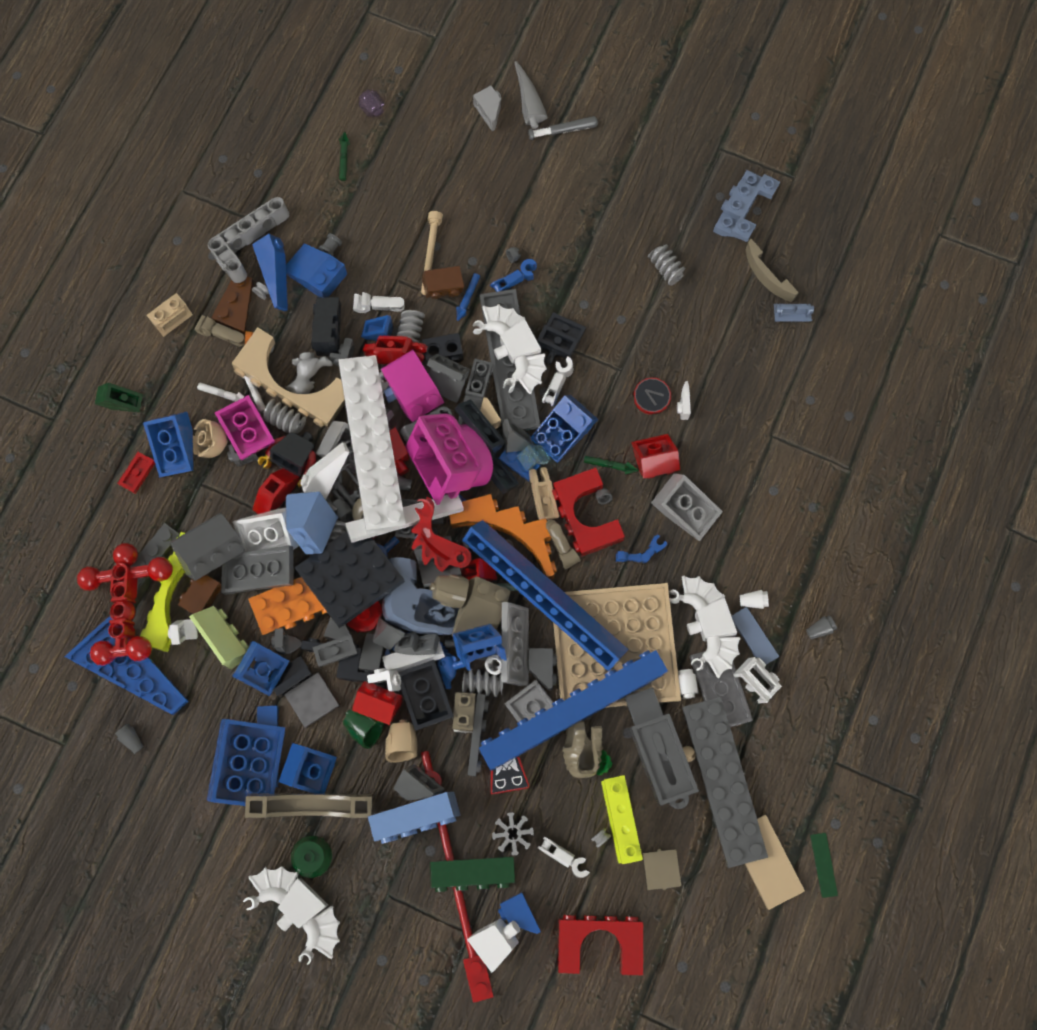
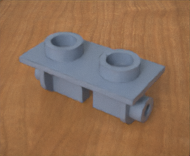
[774,304,814,322]

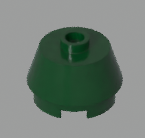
[291,836,332,878]

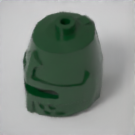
[343,709,384,749]

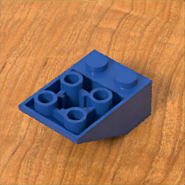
[531,395,598,463]

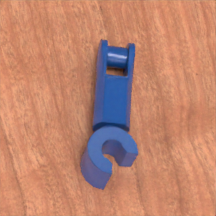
[490,259,537,292]

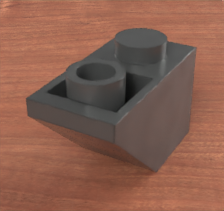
[529,648,557,691]

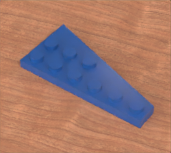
[64,616,188,715]

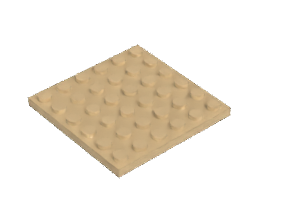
[553,583,681,708]

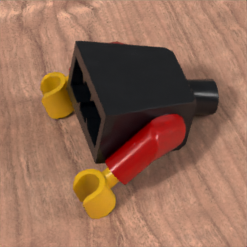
[258,432,316,488]

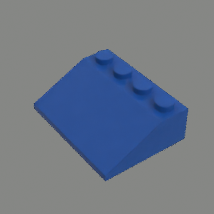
[207,719,285,806]

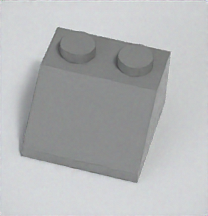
[316,421,356,474]

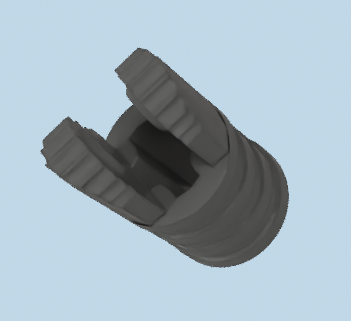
[326,489,353,523]

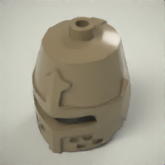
[430,575,469,609]

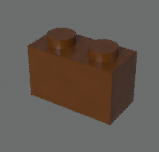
[422,266,464,299]
[178,575,222,614]

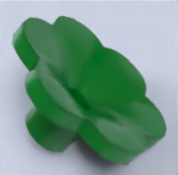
[597,750,612,776]

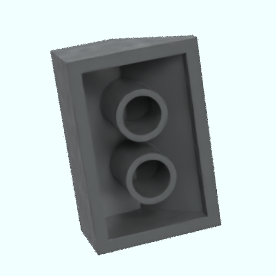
[170,513,245,581]

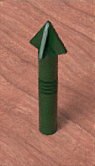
[338,131,350,181]
[583,456,639,475]

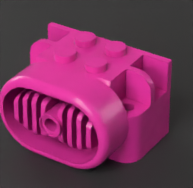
[405,414,493,505]

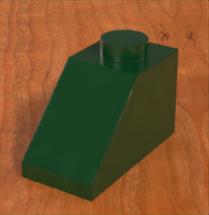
[95,383,143,412]

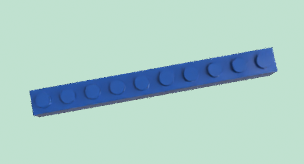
[462,520,629,672]
[479,650,668,771]

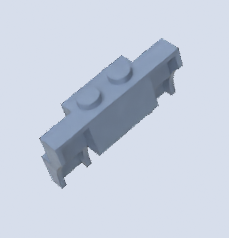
[713,170,780,242]

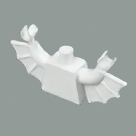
[473,304,547,394]
[669,575,740,678]
[243,866,340,965]

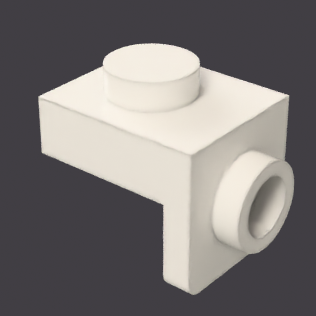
[168,619,198,645]
[367,668,401,691]

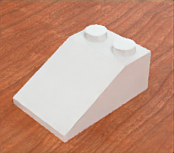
[233,508,299,552]

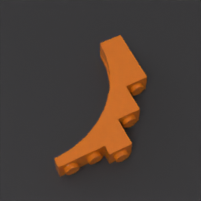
[449,494,557,580]

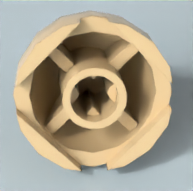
[193,419,227,458]

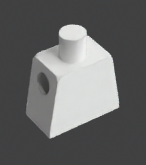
[467,919,520,973]

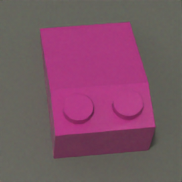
[380,350,444,422]
[215,395,275,460]

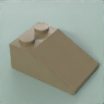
[452,577,511,636]

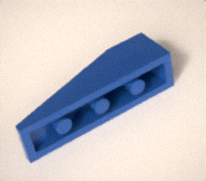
[252,234,288,312]

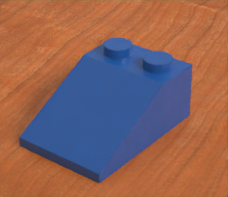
[286,244,347,297]
[143,411,193,478]

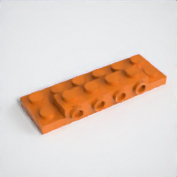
[248,577,327,635]

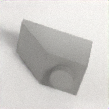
[473,86,502,131]

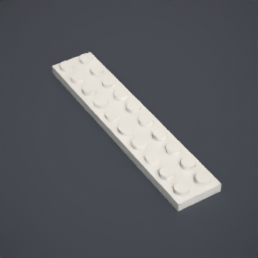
[339,355,406,533]

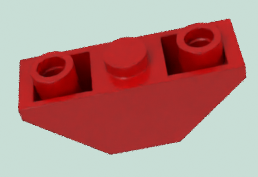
[252,468,303,514]

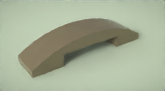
[746,239,798,302]

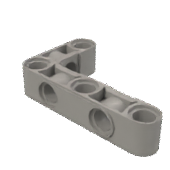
[208,197,289,283]

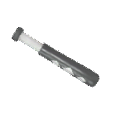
[528,116,598,140]

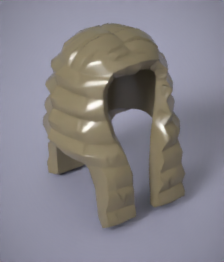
[563,721,603,779]

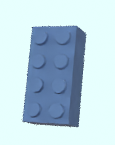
[368,792,461,844]

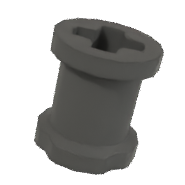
[319,233,342,256]

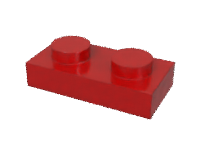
[117,452,155,494]

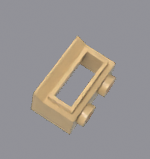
[147,293,193,337]

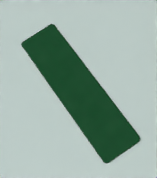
[810,833,838,898]

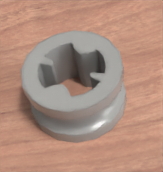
[252,282,269,300]
[591,828,611,848]

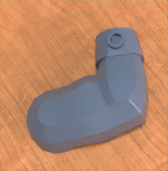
[382,557,459,635]

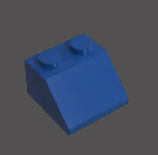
[279,743,337,794]

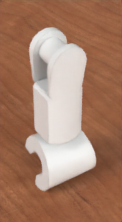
[353,292,405,313]
[542,356,574,407]
[538,837,590,878]

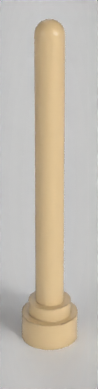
[421,211,443,295]

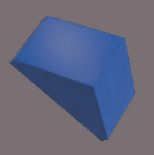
[361,315,393,341]

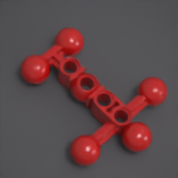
[77,543,173,666]

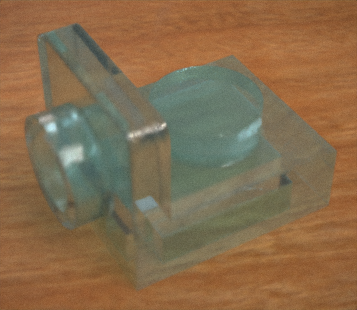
[517,444,551,471]

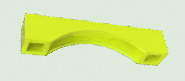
[140,532,185,652]

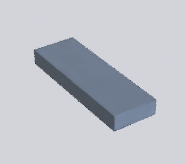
[731,607,779,665]

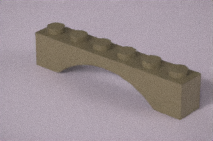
[245,793,372,818]

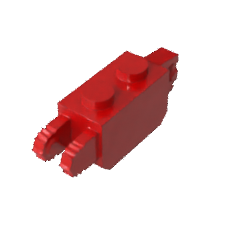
[363,336,428,364]

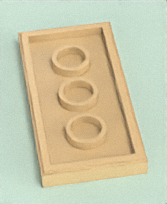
[745,815,805,910]

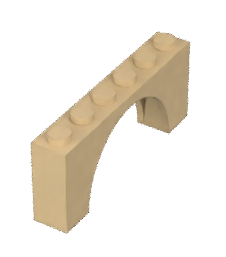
[232,327,345,428]

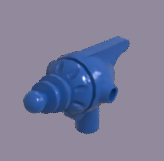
[437,642,465,689]

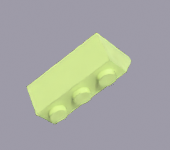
[189,606,249,670]

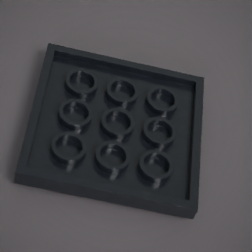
[295,531,405,629]

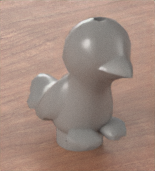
[285,352,333,394]

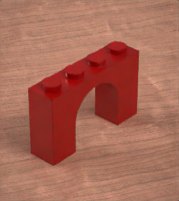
[551,468,625,557]
[558,915,643,975]

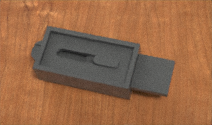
[625,687,699,809]

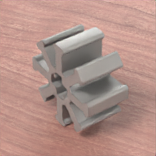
[492,812,534,855]

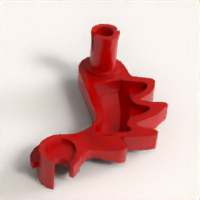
[411,497,472,572]

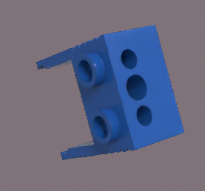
[453,624,507,671]

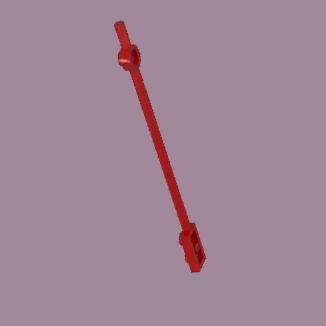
[421,751,494,1003]

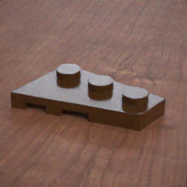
[211,276,254,334]

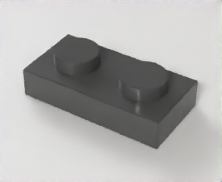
[313,634,358,667]

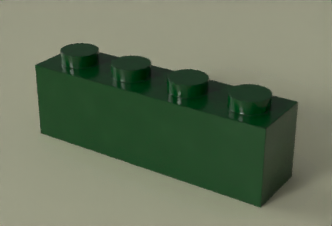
[429,857,515,892]

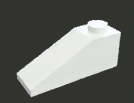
[301,442,349,500]

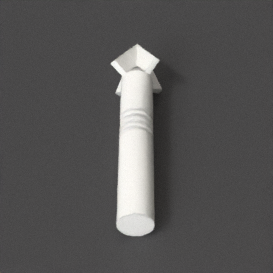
[242,376,265,414]
[197,382,244,402]

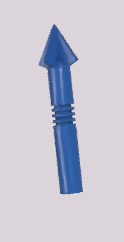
[456,273,480,321]

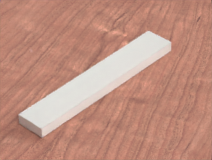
[345,495,464,543]

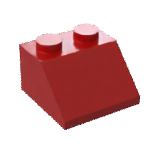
[632,434,680,479]
[352,681,403,725]

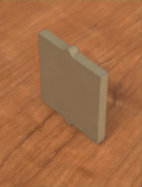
[643,849,681,890]

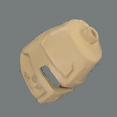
[385,720,418,763]

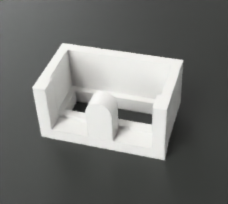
[733,657,782,703]

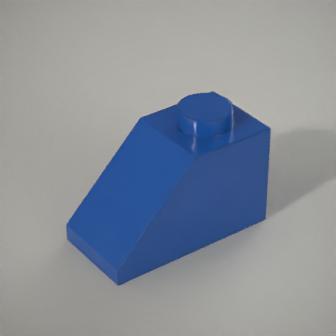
[498,892,541,934]

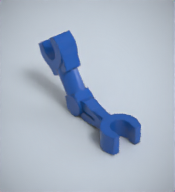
[616,535,667,563]

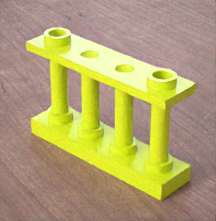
[601,775,643,864]

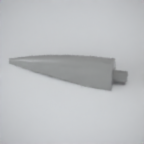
[515,61,548,129]

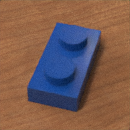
[499,450,540,482]

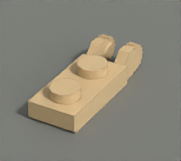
[529,467,559,520]

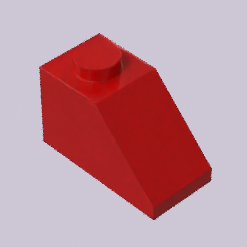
[460,558,497,582]

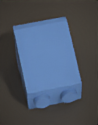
[286,492,338,554]

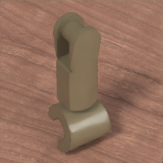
[194,315,245,347]
[546,519,581,570]

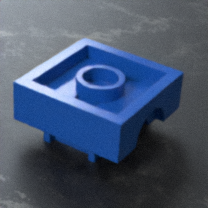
[232,641,289,696]

